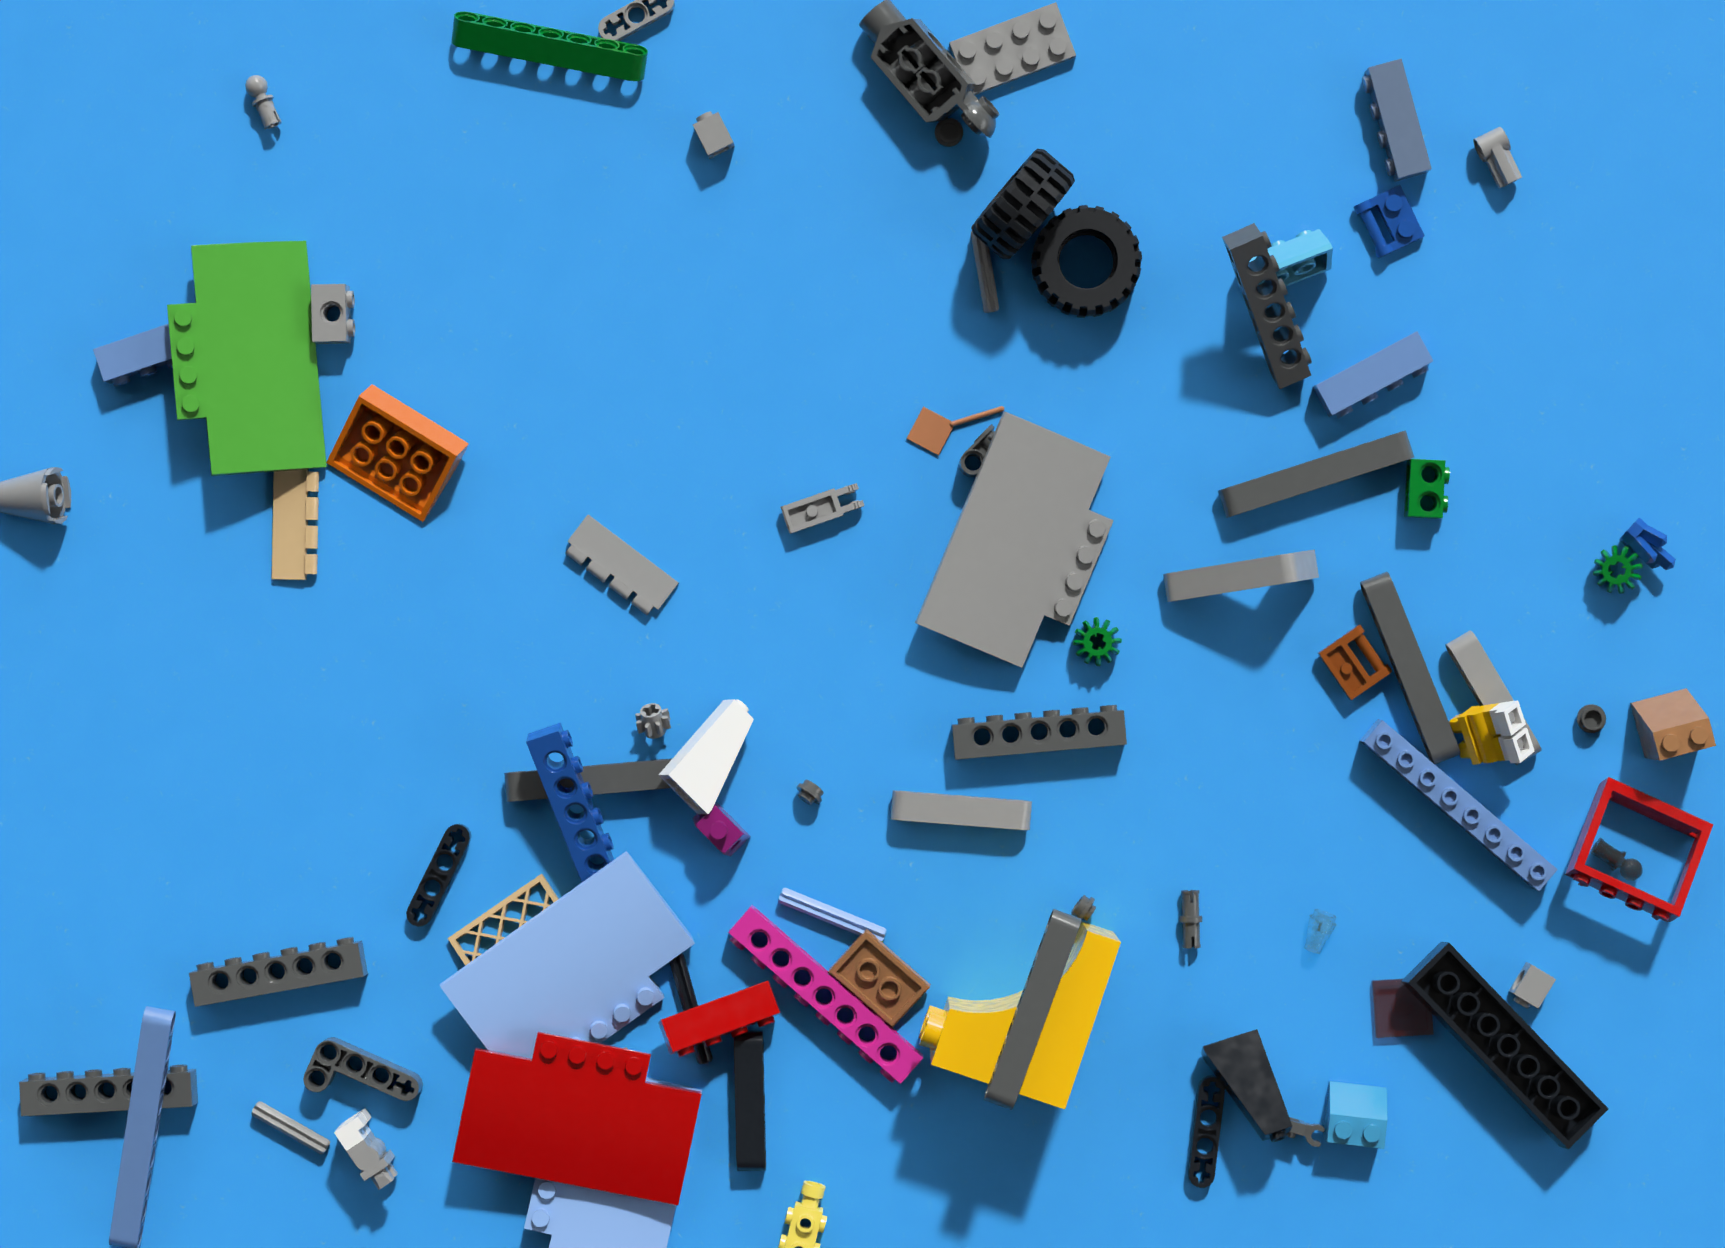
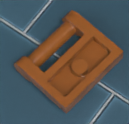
[1318,624,1392,700]

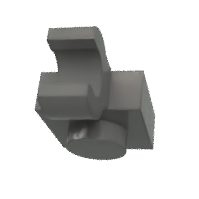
[1287,1117,1325,1147]

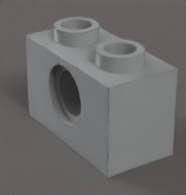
[311,284,355,344]

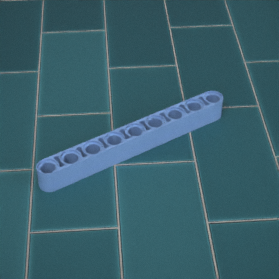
[109,1006,176,1248]

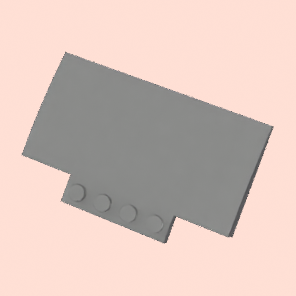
[915,411,1114,668]

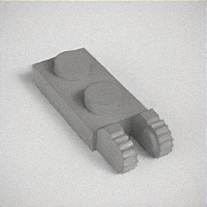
[781,483,865,534]

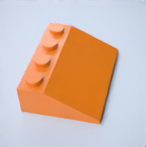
[326,384,469,522]

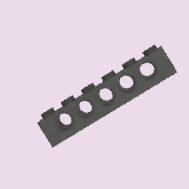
[1222,223,1312,389]
[952,705,1127,760]
[189,937,368,1007]
[19,1064,198,1116]

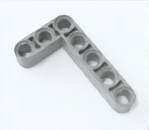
[1163,549,1319,602]

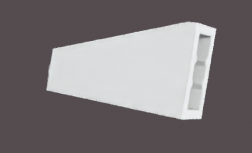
[659,699,754,814]

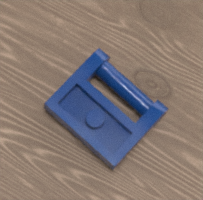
[1353,185,1425,259]

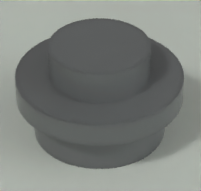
[935,118,963,147]
[1577,704,1606,733]
[796,779,824,805]
[1071,895,1096,921]

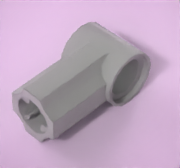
[1473,127,1522,189]

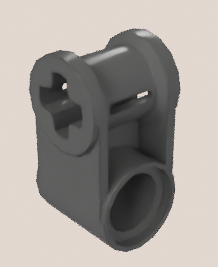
[959,424,995,477]

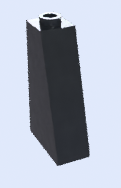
[1201,1029,1293,1142]

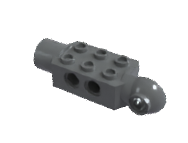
[859,0,1000,138]

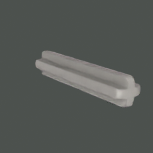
[971,231,999,313]
[251,1101,330,1154]

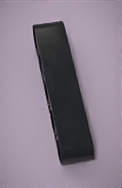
[734,1031,766,1171]

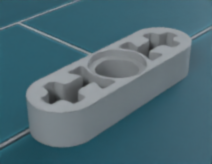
[598,0,675,41]

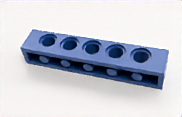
[526,722,614,882]

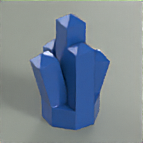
[1619,518,1676,570]

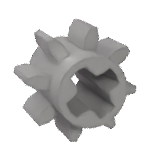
[635,703,671,739]

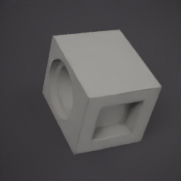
[693,111,735,159]
[1509,962,1556,1009]

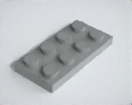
[949,2,1076,95]

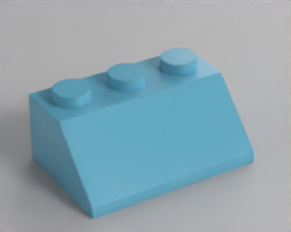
[1249,229,1333,286]

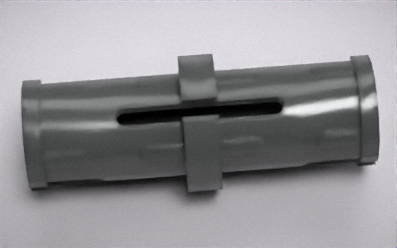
[1180,890,1202,948]

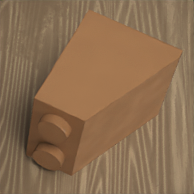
[1630,688,1716,761]

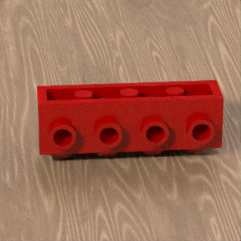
[658,981,780,1057]

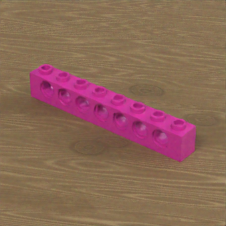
[728,905,923,1084]

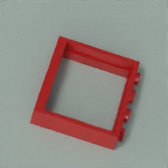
[1565,777,1713,922]

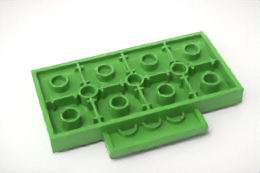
[167,241,327,476]

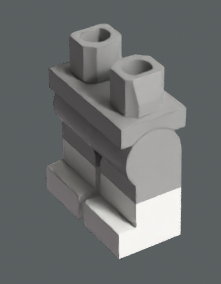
[334,1108,398,1190]

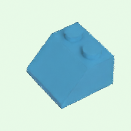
[1323,1081,1388,1149]

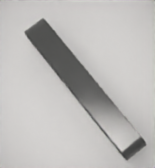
[1218,430,1415,518]
[1360,572,1460,764]
[504,758,673,802]
[984,909,1082,1110]

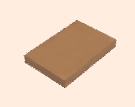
[828,929,931,1028]

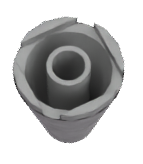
[0,467,71,524]

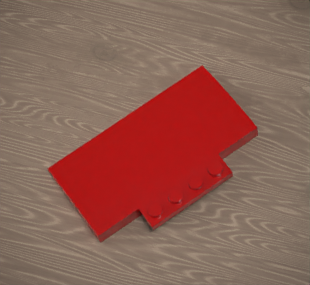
[452,1032,701,1205]

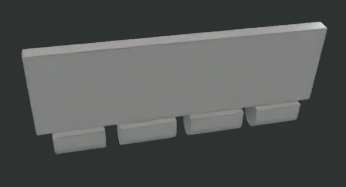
[565,515,679,615]

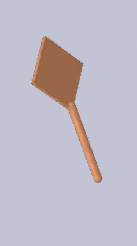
[907,406,1004,455]

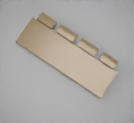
[272,469,319,580]

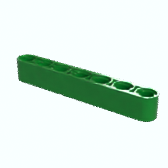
[451,11,648,81]

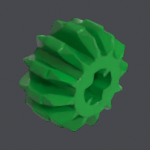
[1593,545,1643,594]
[1073,617,1122,666]

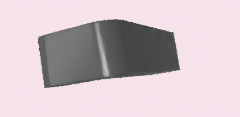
[303,1037,423,1101]

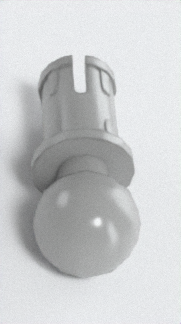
[245,75,282,129]

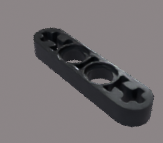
[406,823,471,927]
[1188,1075,1225,1188]

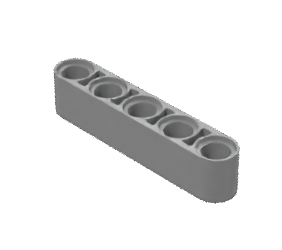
[1445,630,1542,765]
[890,790,1032,830]

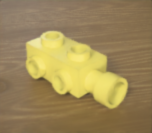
[778,1181,827,1248]

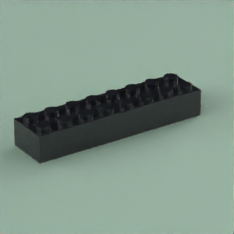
[1401,942,1609,1149]

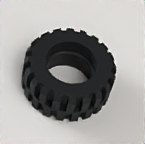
[971,148,1075,259]
[1031,205,1142,318]

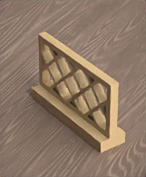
[448,874,559,966]

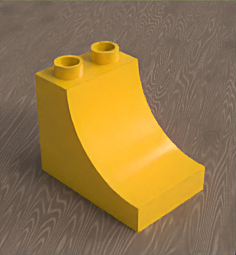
[919,921,1121,1109]

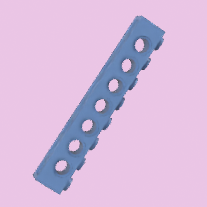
[1359,719,1558,891]

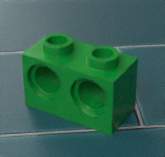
[1404,459,1450,519]

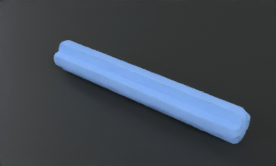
[778,888,886,942]

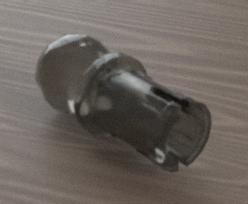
[1590,838,1643,881]

